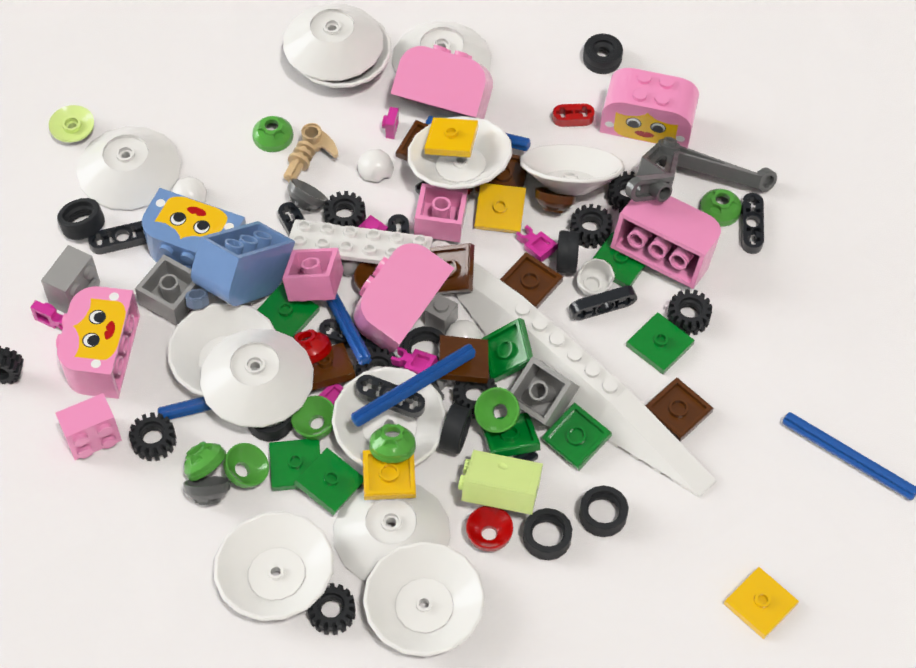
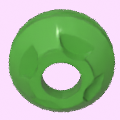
[252,116,294,152]
[699,188,742,227]
[474,387,520,433]
[291,396,334,440]
[369,424,416,463]
[184,442,226,481]
[223,443,269,488]

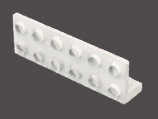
[289,219,433,264]

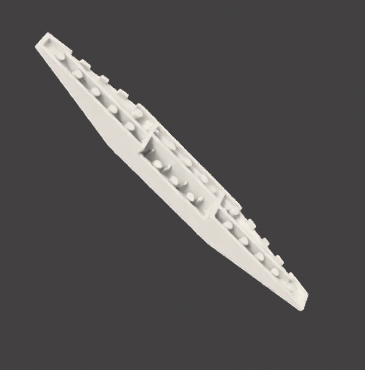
[432,239,717,498]

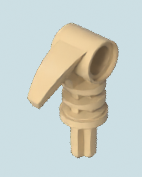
[283,123,339,182]

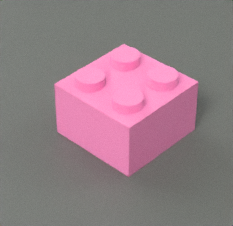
[414,183,468,243]
[282,248,344,302]
[55,393,122,460]

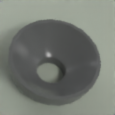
[287,178,327,212]
[183,476,230,505]

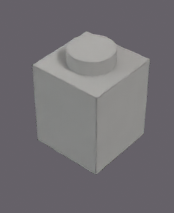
[425,293,458,335]

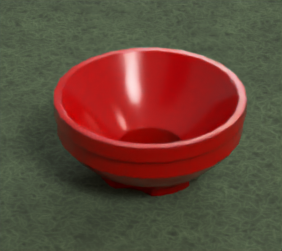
[294,329,332,364]
[466,506,513,552]

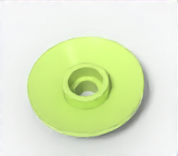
[49,105,94,142]

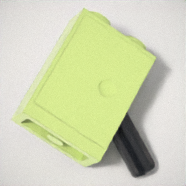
[458,450,543,515]

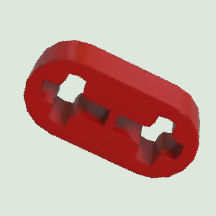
[552,103,595,127]

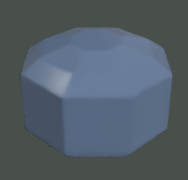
[185,289,209,310]

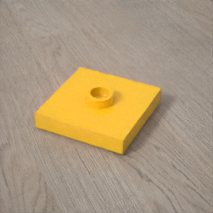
[424,117,479,157]
[474,183,526,233]
[363,450,416,500]
[724,567,799,639]

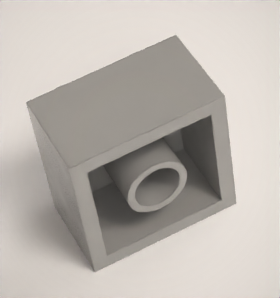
[41,245,100,313]
[135,255,205,325]
[510,357,580,427]

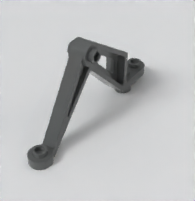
[625,137,777,202]

